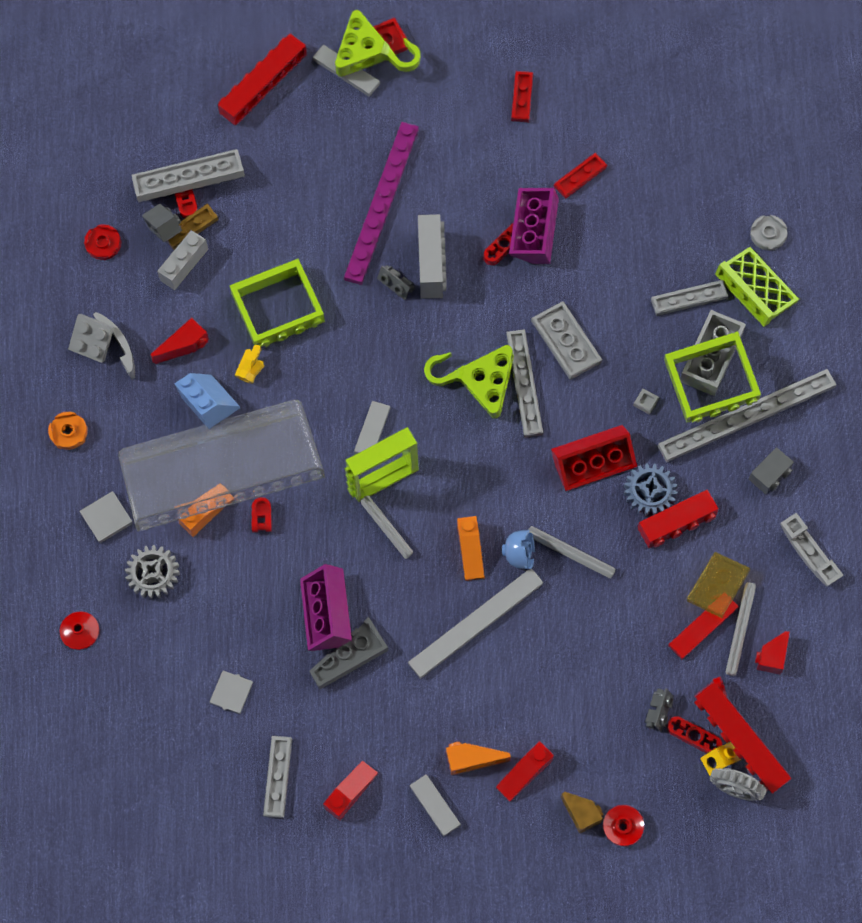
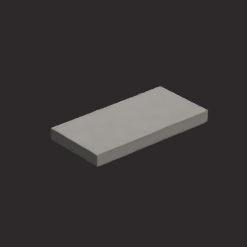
[531,301,602,380]

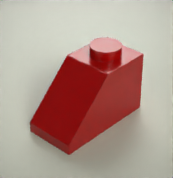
[755,631,790,675]

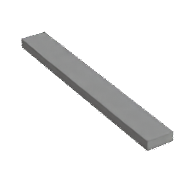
[408,568,543,679]

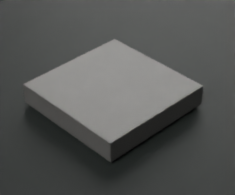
[80,491,133,543]

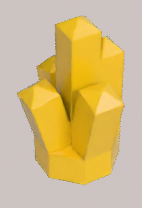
[234,345,264,384]

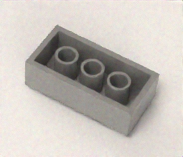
[418,214,447,299]
[680,310,746,396]

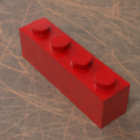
[638,489,719,548]

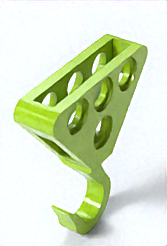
[335,10,421,77]
[424,345,514,418]

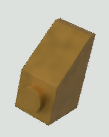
[561,792,604,833]

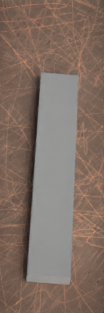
[506,329,543,438]

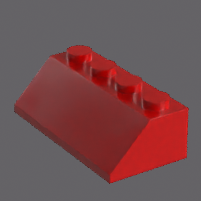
[551,425,637,491]

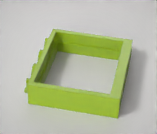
[230,259,325,347]
[664,331,761,423]
[344,427,419,502]

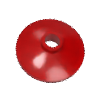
[60,611,99,650]
[603,805,644,846]

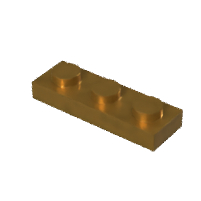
[167,204,219,250]

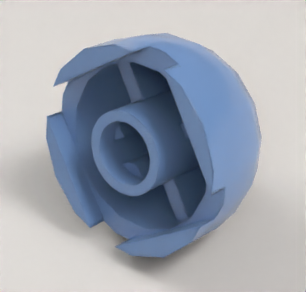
[502,530,535,569]

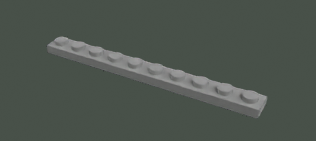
[658,369,836,462]

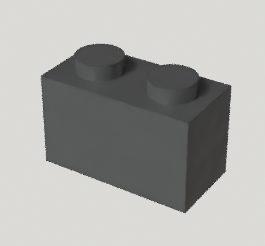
[142,204,182,242]
[749,447,794,494]

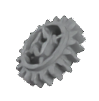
[125,545,180,599]
[709,768,766,801]

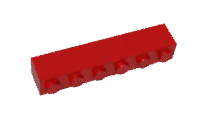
[218,34,307,126]
[694,681,792,794]

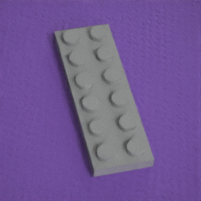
[132,149,245,202]

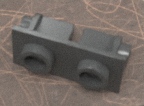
[377,265,415,300]
[645,688,673,733]

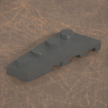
[309,617,389,689]

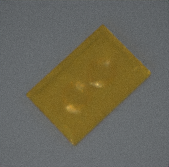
[687,552,750,618]

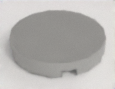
[750,215,787,251]

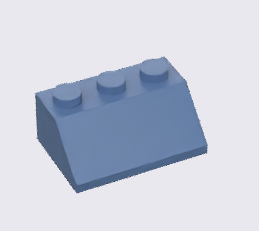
[174,373,240,429]

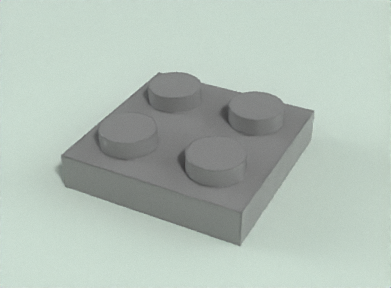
[68,314,114,363]

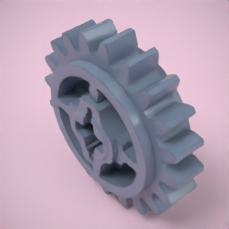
[624,463,678,516]

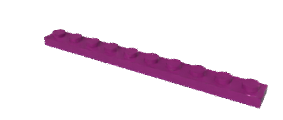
[344,122,419,285]

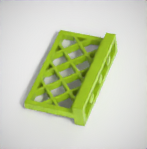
[715,247,799,327]

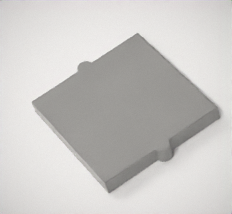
[210,671,253,714]

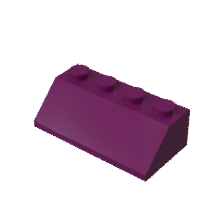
[509,188,559,264]
[300,564,352,651]

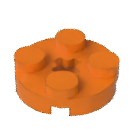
[48,412,88,450]

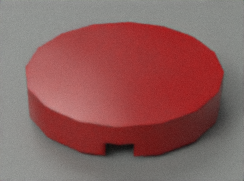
[84,224,122,260]

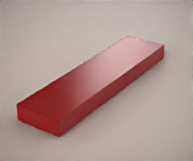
[668,593,739,660]

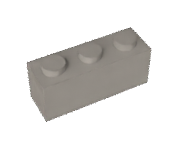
[157,230,208,290]

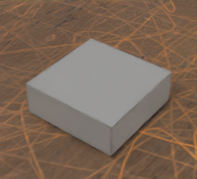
[633,389,659,415]

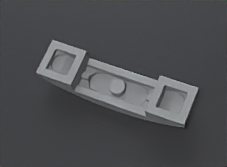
[93,312,135,380]
[780,513,843,587]

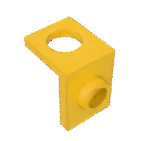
[700,742,741,776]

